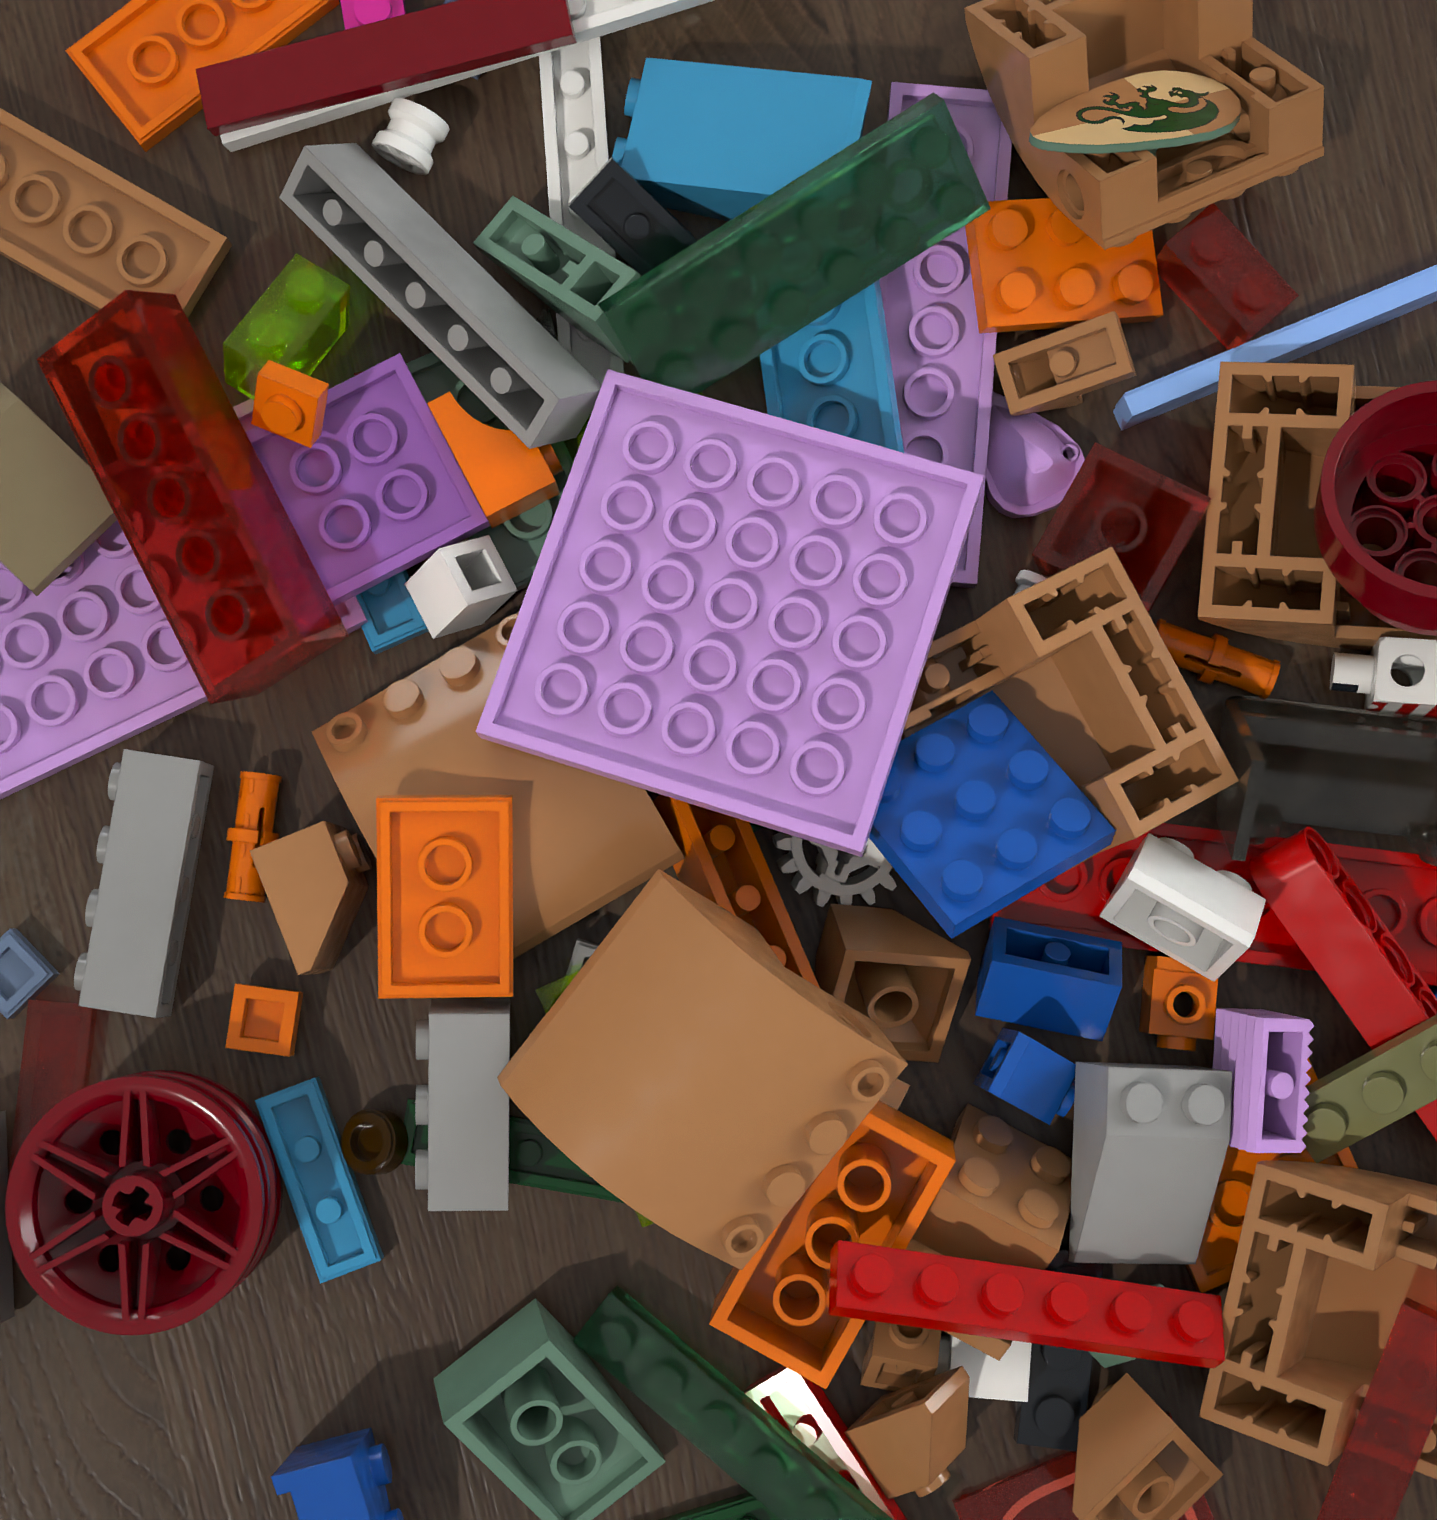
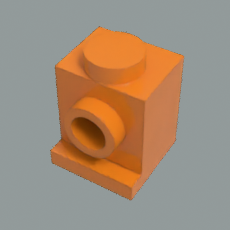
[1139,956,1218,1051]

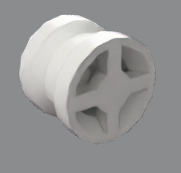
[372,98,450,175]

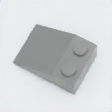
[1068,1062,1232,1264]

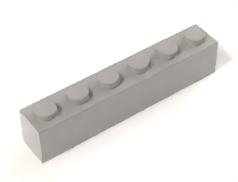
[279,143,602,449]

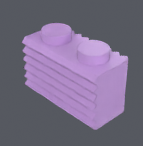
[1213,1008,1314,1153]

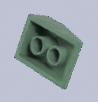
[433,1298,666,1520]

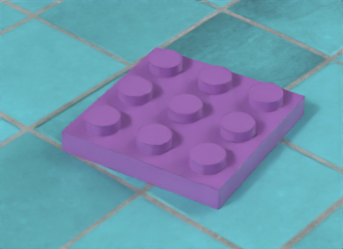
[229,353,490,614]

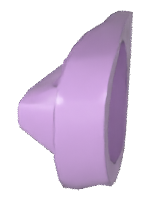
[985,391,1087,518]

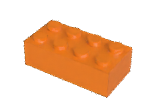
[709,1100,956,1389]

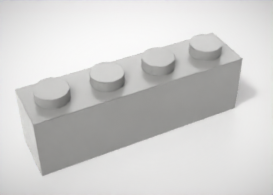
[74,749,214,1018]

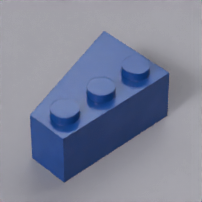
[271,1428,404,1520]

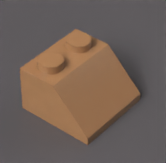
[250,821,372,975]

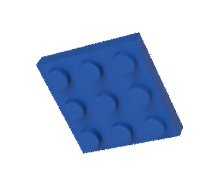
[869,690,1116,939]

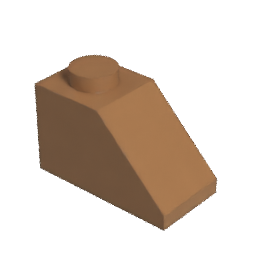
[844,1366,970,1499]

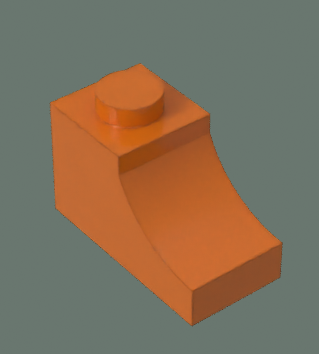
[427,391,563,528]

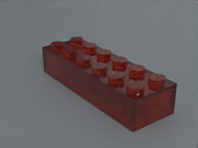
[37,290,349,704]

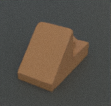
[993,311,1137,416]

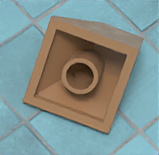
[815,904,971,1063]
[1072,1373,1224,1520]

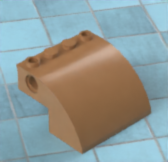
[964,0,1324,250]
[1198,362,1437,651]
[900,547,1239,873]
[312,612,685,959]
[497,869,908,1270]
[1199,1160,1437,1479]

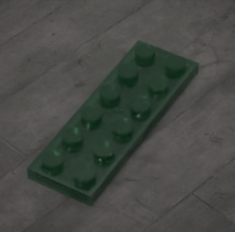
[598,92,991,394]

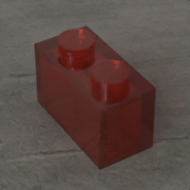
[1156,203,1299,350]

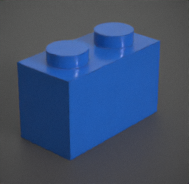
[975,916,1122,1041]

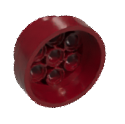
[1314,380,1437,636]

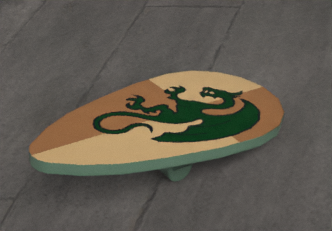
[1029,70,1241,156]

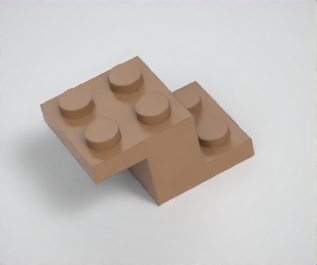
[906,1103,1072,1361]

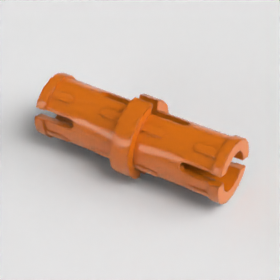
[1155,618,1281,699]
[223,771,282,903]

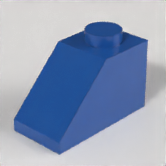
[973,1027,1076,1125]

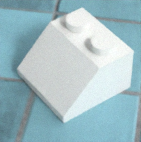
[1099,833,1266,982]

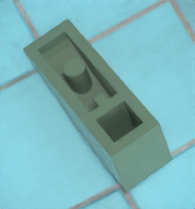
[473,196,668,363]

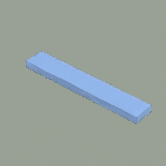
[1113,265,1437,431]

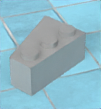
[415,997,510,1211]

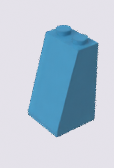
[612,57,872,238]

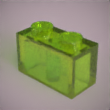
[223,253,350,400]

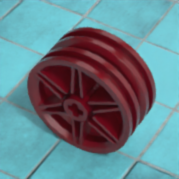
[5,1070,283,1335]

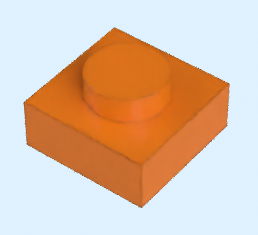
[251,360,329,448]
[225,983,303,1057]

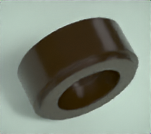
[341,1109,408,1175]

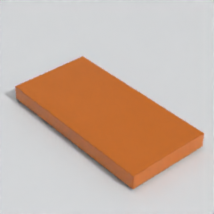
[65,0,340,152]

